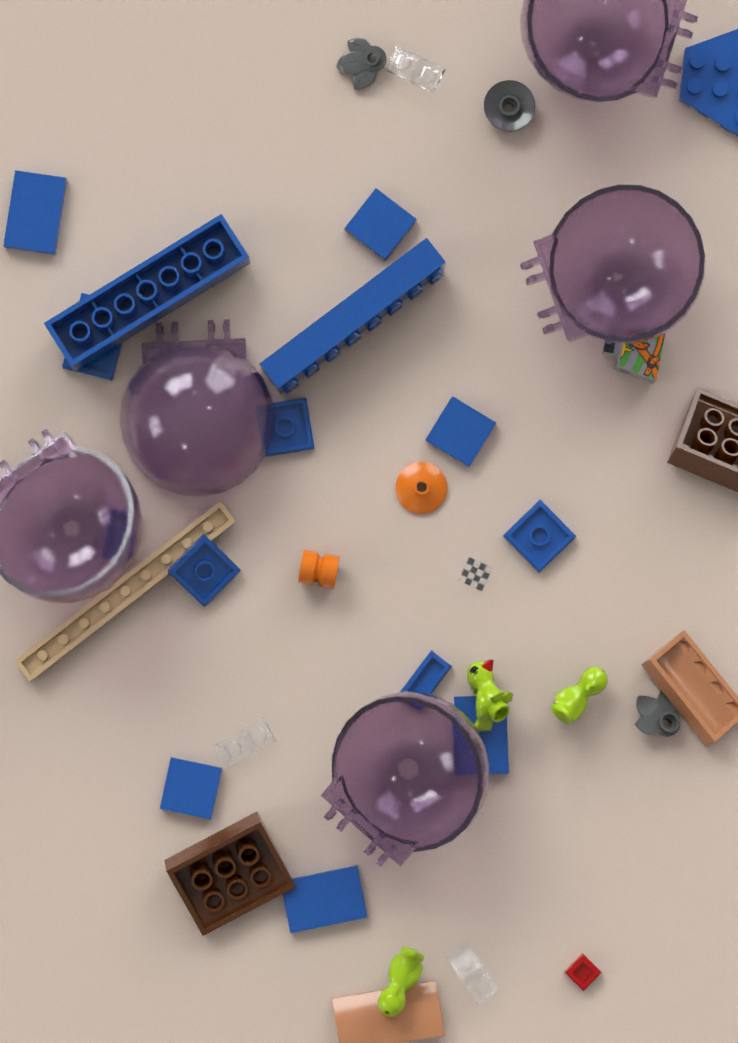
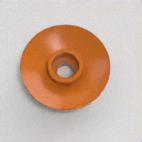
[396,462,447,514]

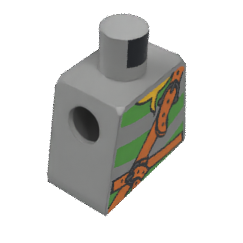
[602,331,666,384]

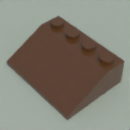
[667,387,738,492]
[164,812,296,936]

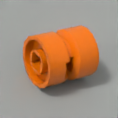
[298,550,340,589]

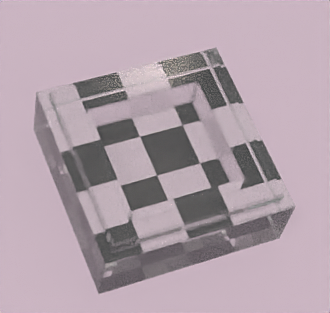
[458,557,493,592]

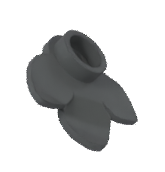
[336,38,387,90]
[635,691,680,737]

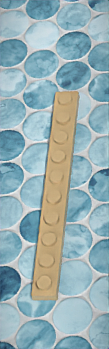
[14,501,237,682]

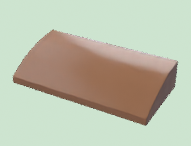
[641,630,738,747]
[332,980,445,1043]

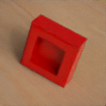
[564,953,602,991]

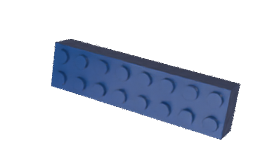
[44,214,250,372]
[260,238,446,394]

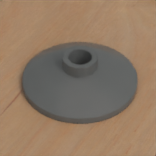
[484,80,535,132]

